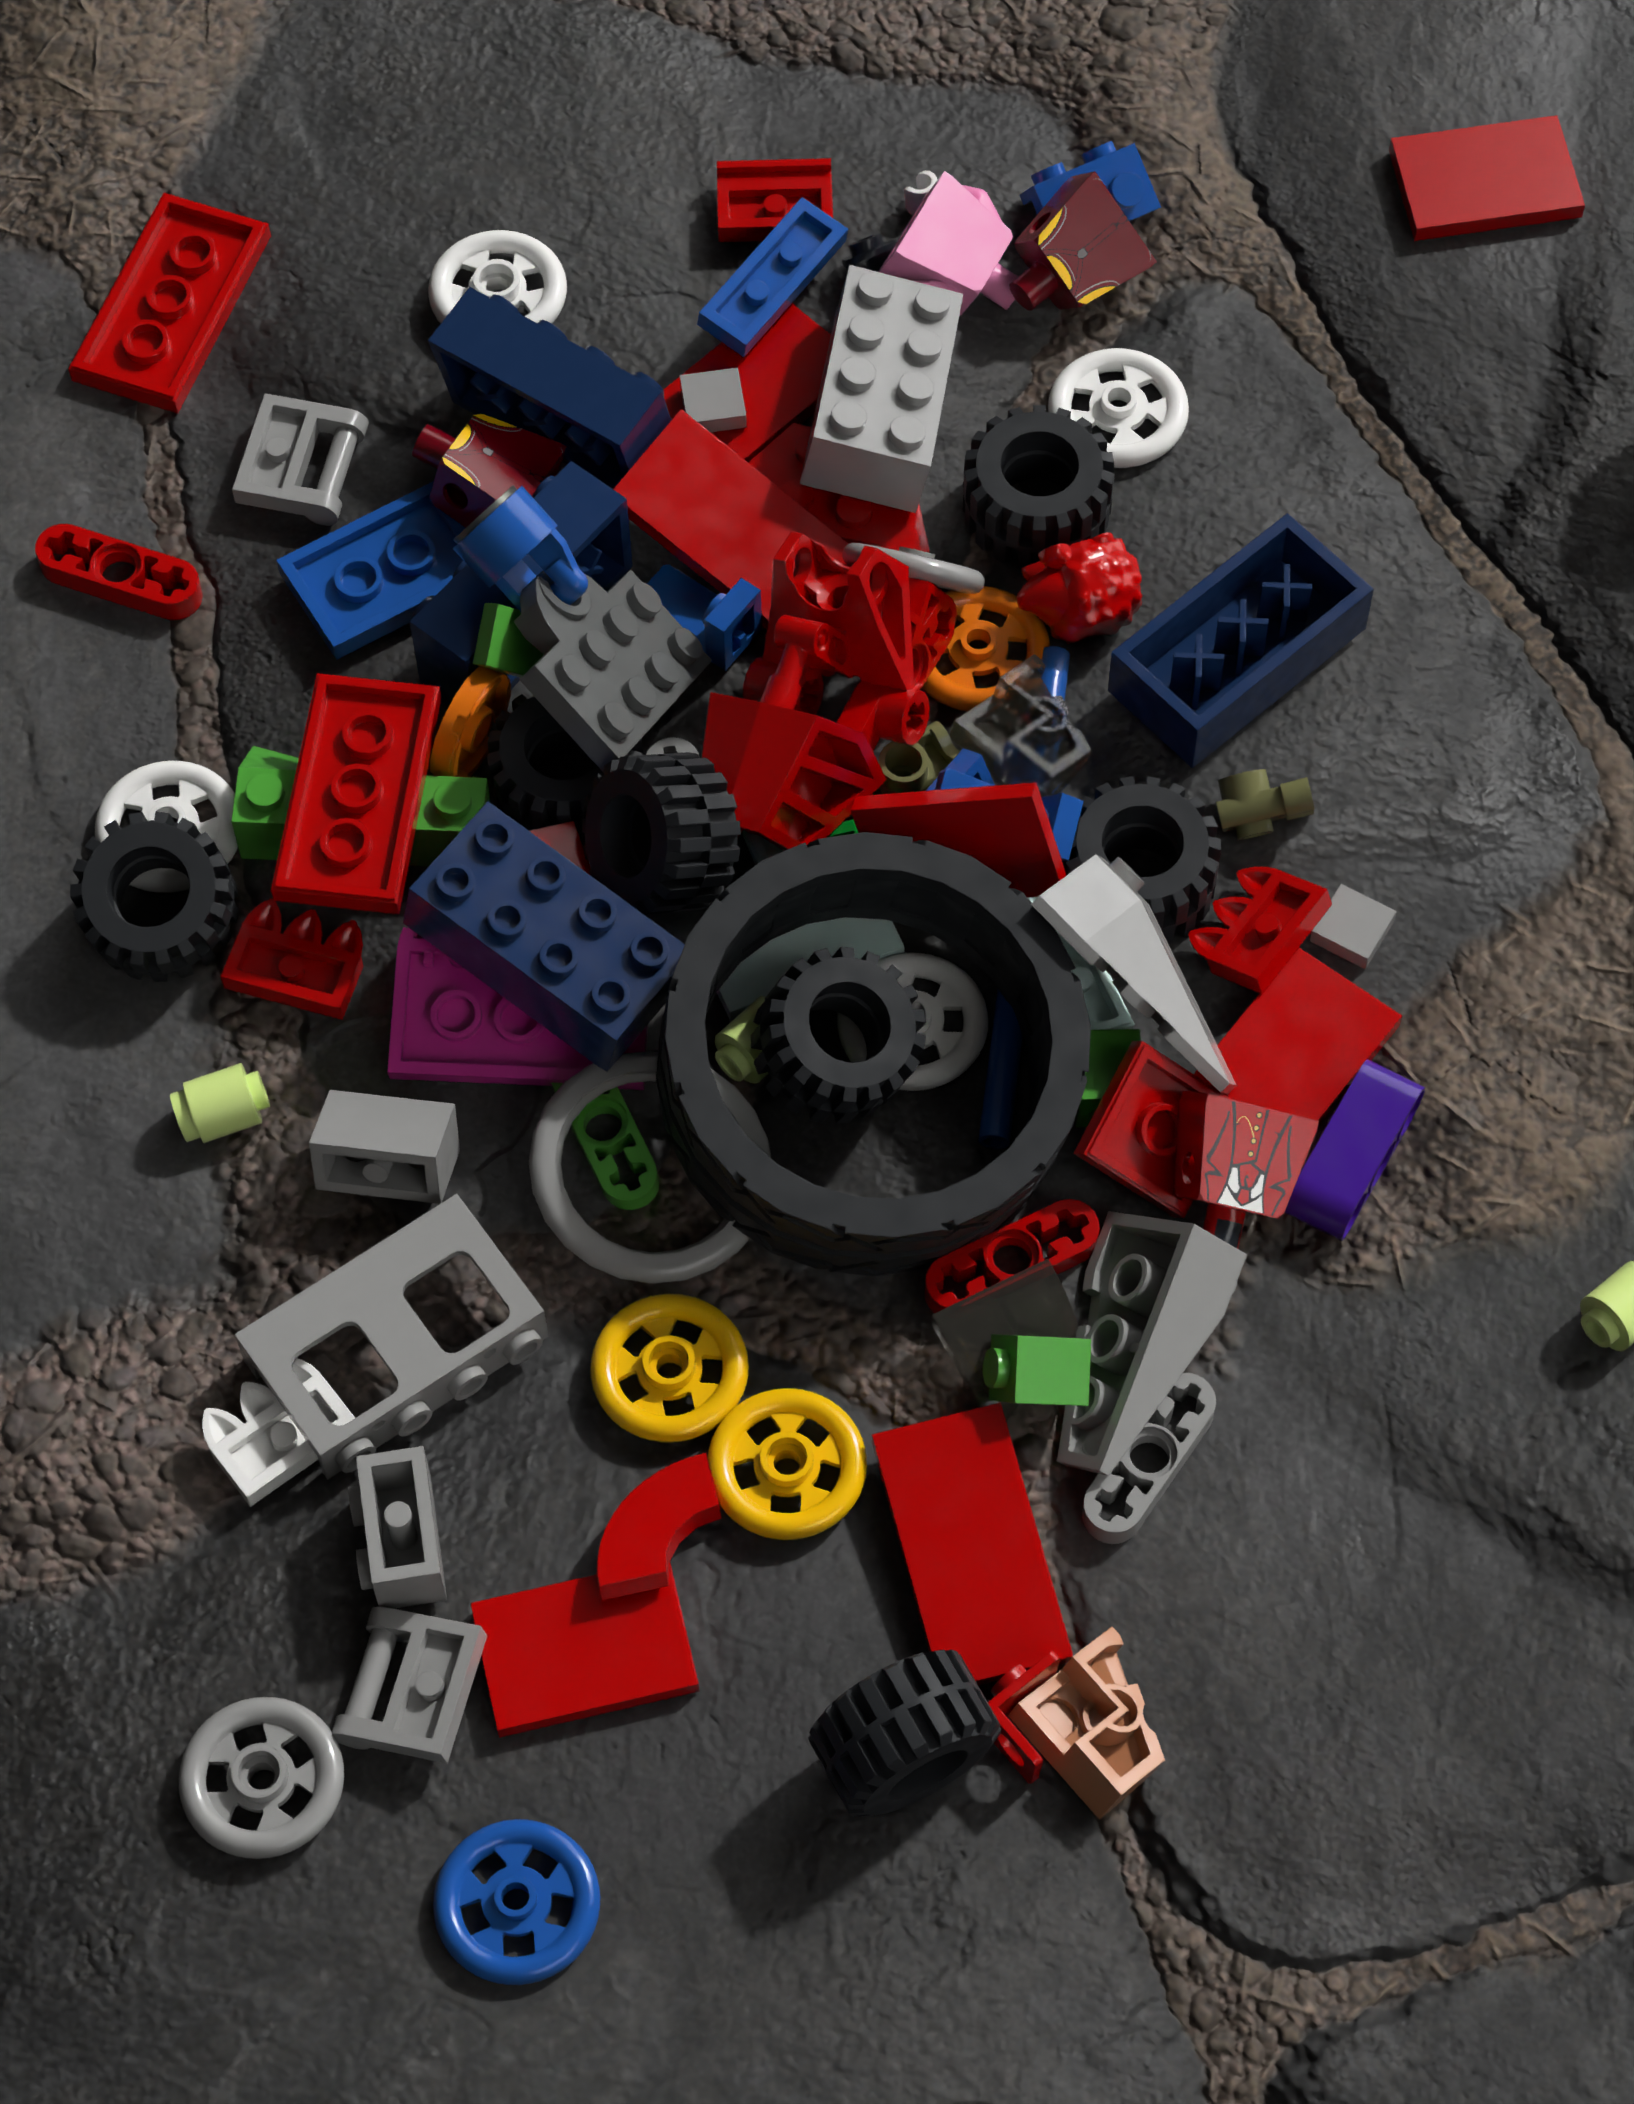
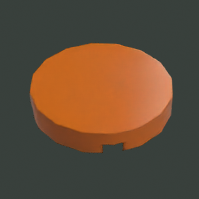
[430,666,511,777]

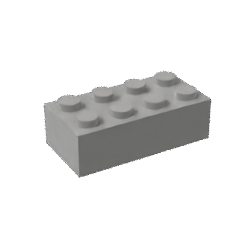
[800,265,963,513]

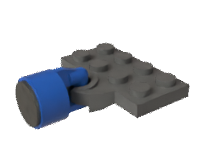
[453,485,712,773]

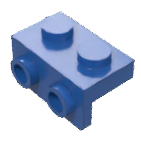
[1019,141,1161,222]

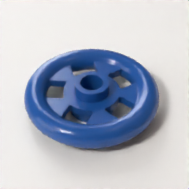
[433,1819,601,1985]

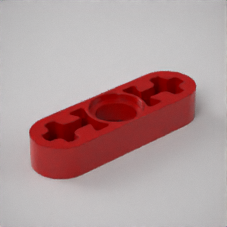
[35,524,203,620]
[925,1199,1100,1321]

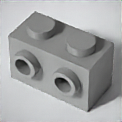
[309,1090,460,1204]
[348,1446,447,1609]

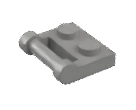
[232,393,369,526]
[332,1606,487,1764]

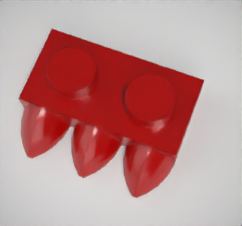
[1188,867,1332,994]
[220,899,364,1020]

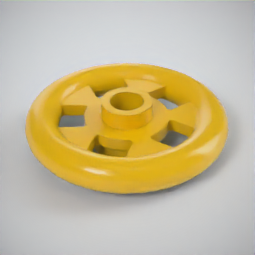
[590,1294,749,1442]
[707,1388,867,1540]

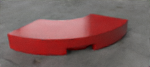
[597,1453,721,1600]

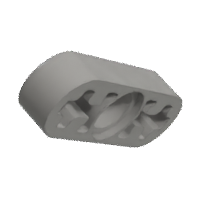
[1082,1373,1216,1544]

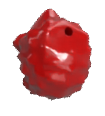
[1016,532,1142,644]

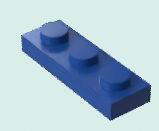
[697,197,849,357]

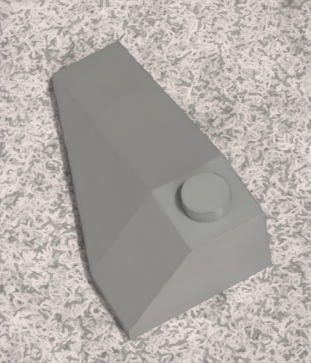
[1057,1211,1247,1476]

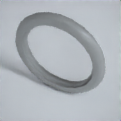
[529,1051,772,1283]

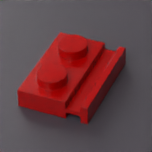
[717,158,833,242]

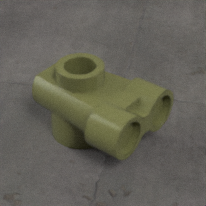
[872,721,960,795]
[1216,769,1315,840]

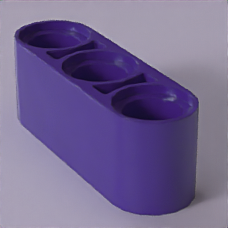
[1284,1059,1426,1241]

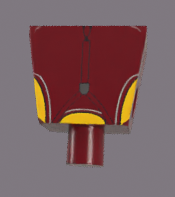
[1009,171,1157,311]
[412,414,567,528]

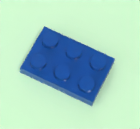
[276,481,465,660]

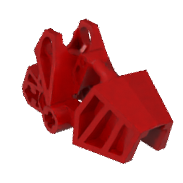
[702,531,957,851]

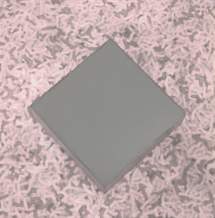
[680,368,747,432]
[1310,884,1397,969]

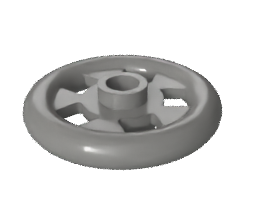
[842,543,985,594]
[179,1697,344,1859]

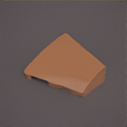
[1008,1627,1165,1820]

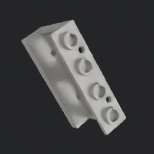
[235,1194,548,1480]

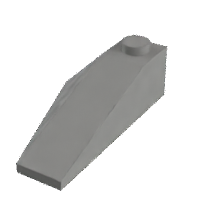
[1031,854,1237,1094]

